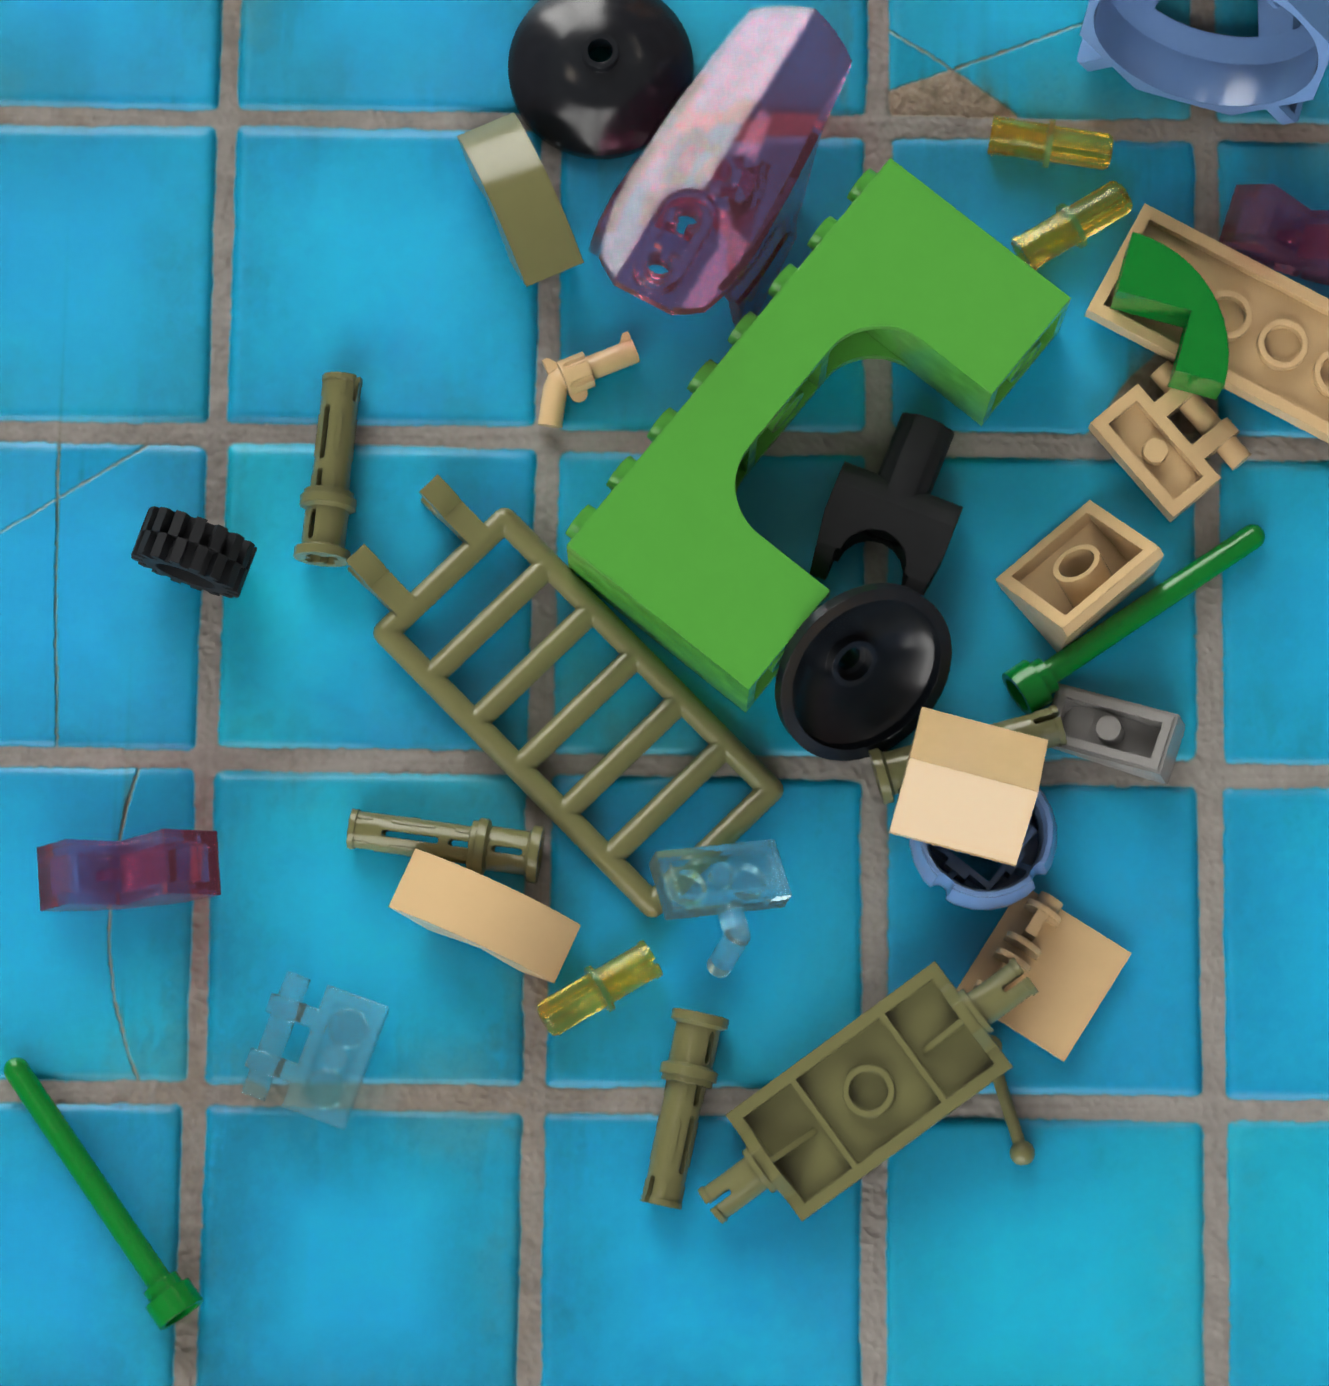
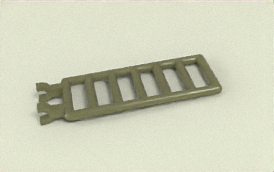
[346,474,784,918]

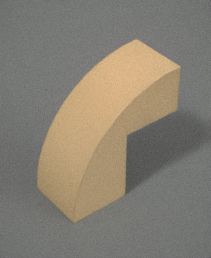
[388,848,581,983]

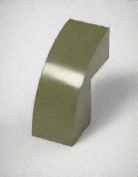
[457,112,584,287]

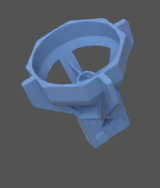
[1077,0,1329,125]

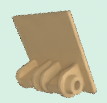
[957,891,1132,1062]

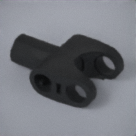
[810,412,963,596]

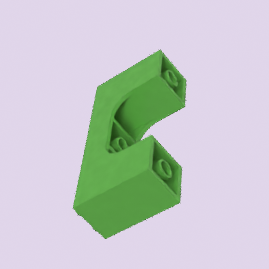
[566,158,1071,713]

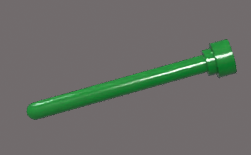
[1002,524,1265,715]
[4,1057,204,1330]

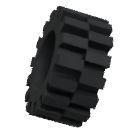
[131,506,257,598]

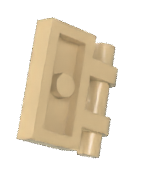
[1088,360,1252,523]

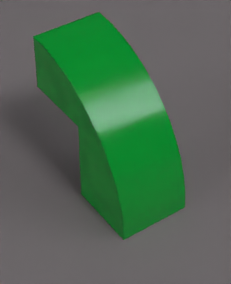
[1110,232,1229,400]

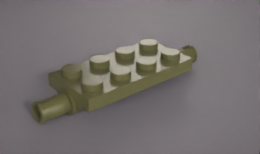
[698,958,1039,1224]

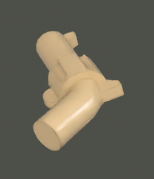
[538,331,640,428]

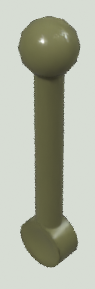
[990,1034,1035,1166]

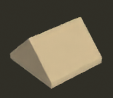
[995,500,1164,652]
[889,707,1048,867]

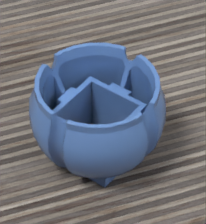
[909,788,1057,910]

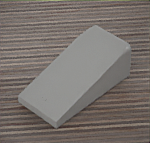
[1051,683,1185,784]

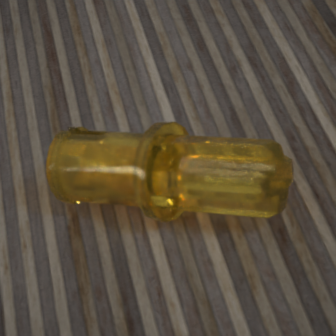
[987,114,1114,170]
[1011,181,1133,270]
[536,940,663,1036]

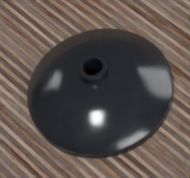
[508,0,693,159]
[775,583,952,761]

